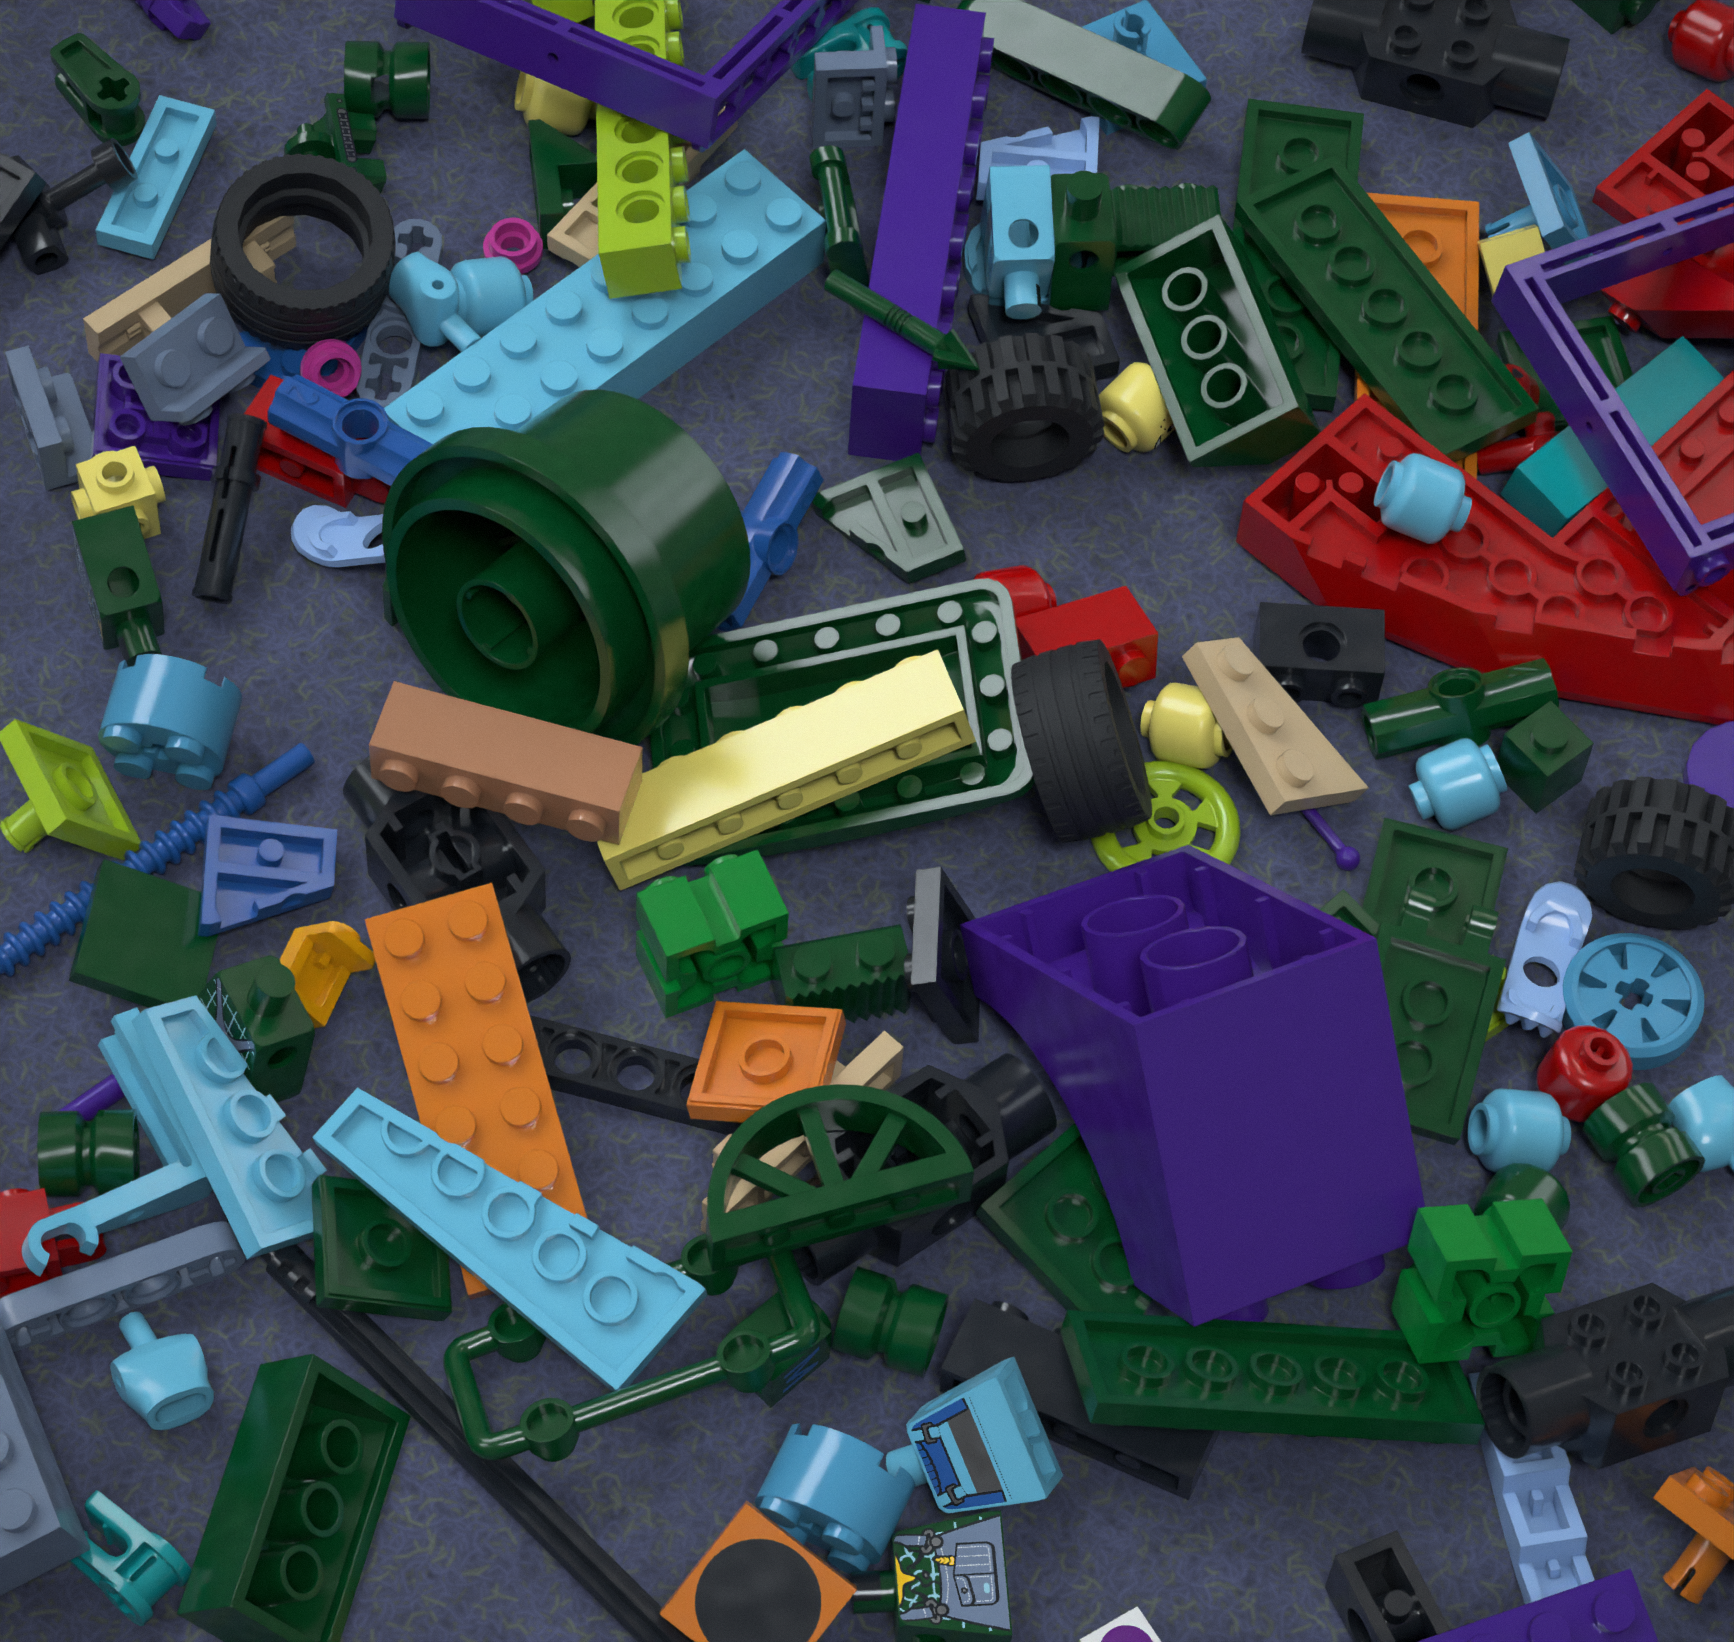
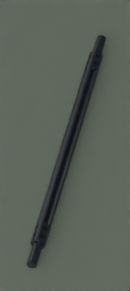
[227,1219,694,1642]

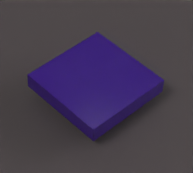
[91,353,220,481]

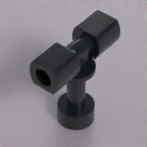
[9,138,138,275]

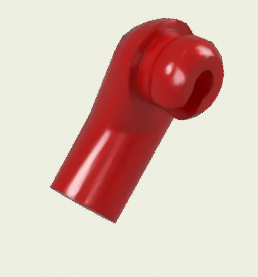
[1477,411,1560,475]

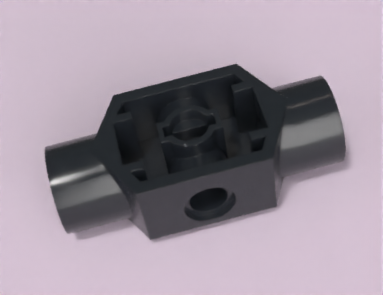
[1301,0,1570,128]
[343,755,571,1004]
[792,1053,1057,1286]
[1476,1283,1734,1469]

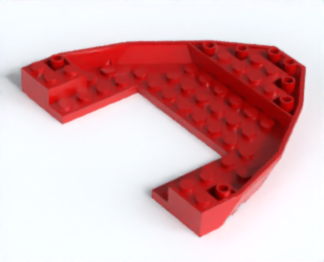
[1236,89,1734,725]

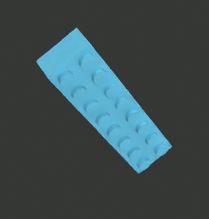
[384,149,826,444]

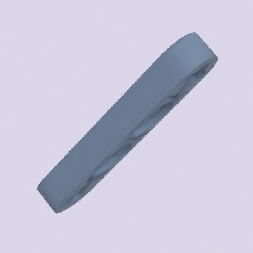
[356,219,443,408]
[0,1221,246,1352]

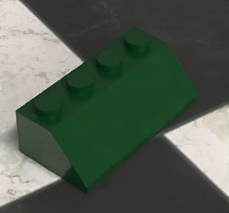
[1113,214,1321,467]
[177,1354,411,1642]

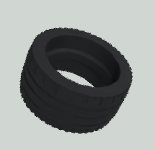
[210,153,396,351]
[1011,639,1152,843]

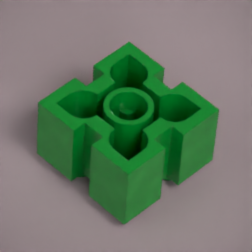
[636,849,789,1019]
[1391,1198,1573,1364]

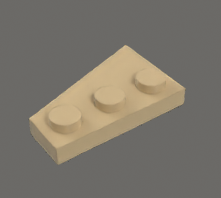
[1182,637,1369,815]

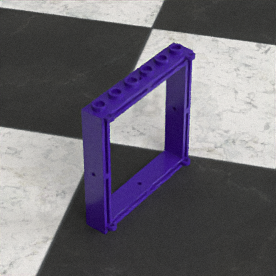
[394,0,858,153]
[1491,186,1734,596]

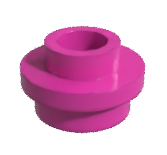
[483,218,543,274]
[300,339,362,397]

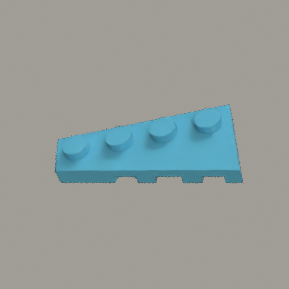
[132,995,327,1260]

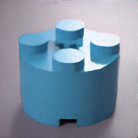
[98,654,243,790]
[755,1423,915,1574]

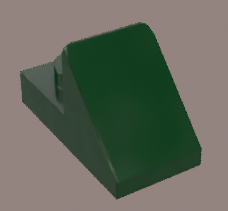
[528,119,597,249]

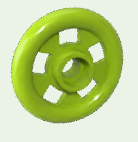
[1091,761,1241,872]

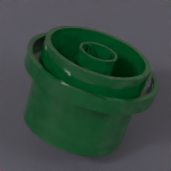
[382,389,751,745]

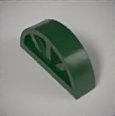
[706,1084,974,1272]

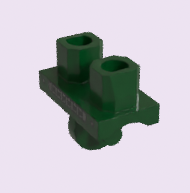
[284,93,387,194]

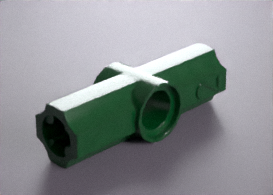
[1361,658,1559,760]

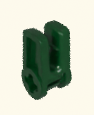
[50,33,145,146]

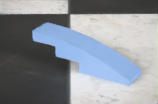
[1467,1372,1595,1604]

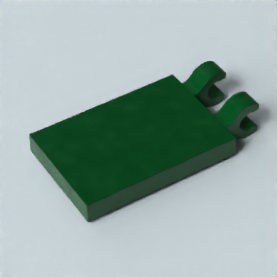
[1375,885,1506,1145]

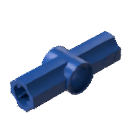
[268,374,433,486]
[716,452,824,632]

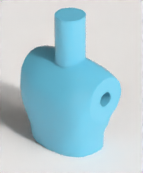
[389,252,481,352]
[1668,1075,1734,1172]
[110,1312,214,1430]

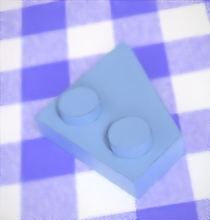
[976,116,1099,200]

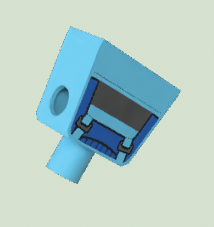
[980,165,1055,319]
[886,1357,1063,1513]

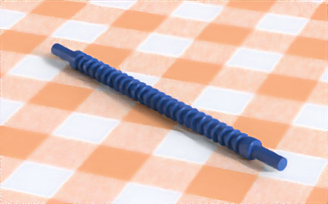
[0,743,315,977]

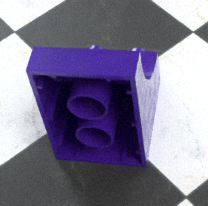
[960,845,1425,1327]

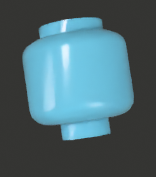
[450,256,533,337]
[1374,453,1472,544]
[1408,738,1508,831]
[1467,1088,1571,1173]

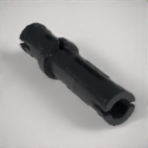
[191,413,268,604]

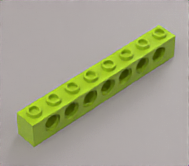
[595,0,691,299]

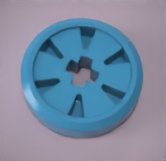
[1562,933,1704,1070]

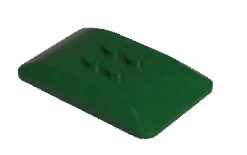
[650,578,1035,866]

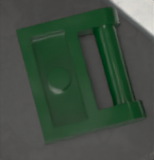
[809,145,870,288]

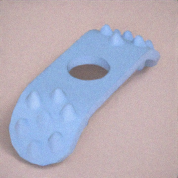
[291,505,385,567]
[1497,881,1592,1038]

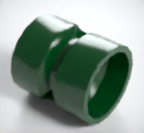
[344,40,431,119]
[1583,1082,1706,1207]
[37,1109,140,1198]
[832,1266,949,1378]

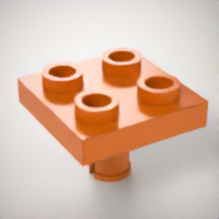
[1653,1466,1734,1604]

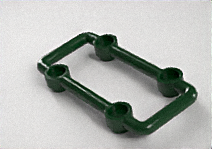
[443,1234,820,1462]

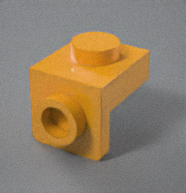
[280,921,376,1028]

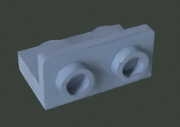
[811,26,897,149]
[120,293,271,426]
[5,345,92,490]

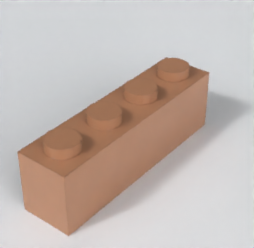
[369,681,643,844]

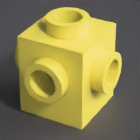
[70,446,166,539]

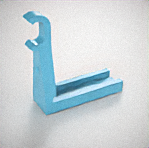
[22,1007,213,1276]

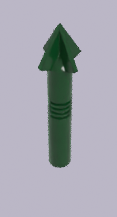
[824,269,980,370]

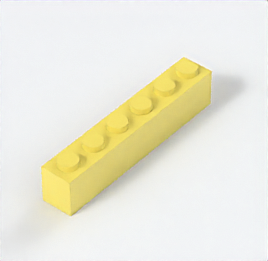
[597,649,976,891]

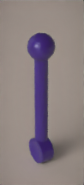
[1301,808,1360,871]

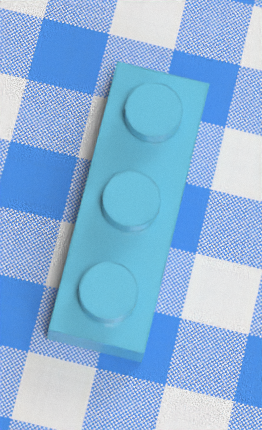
[96,95,217,260]

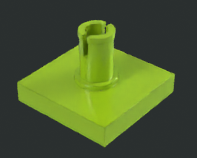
[0,719,141,860]

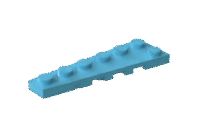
[312,1087,708,1392]

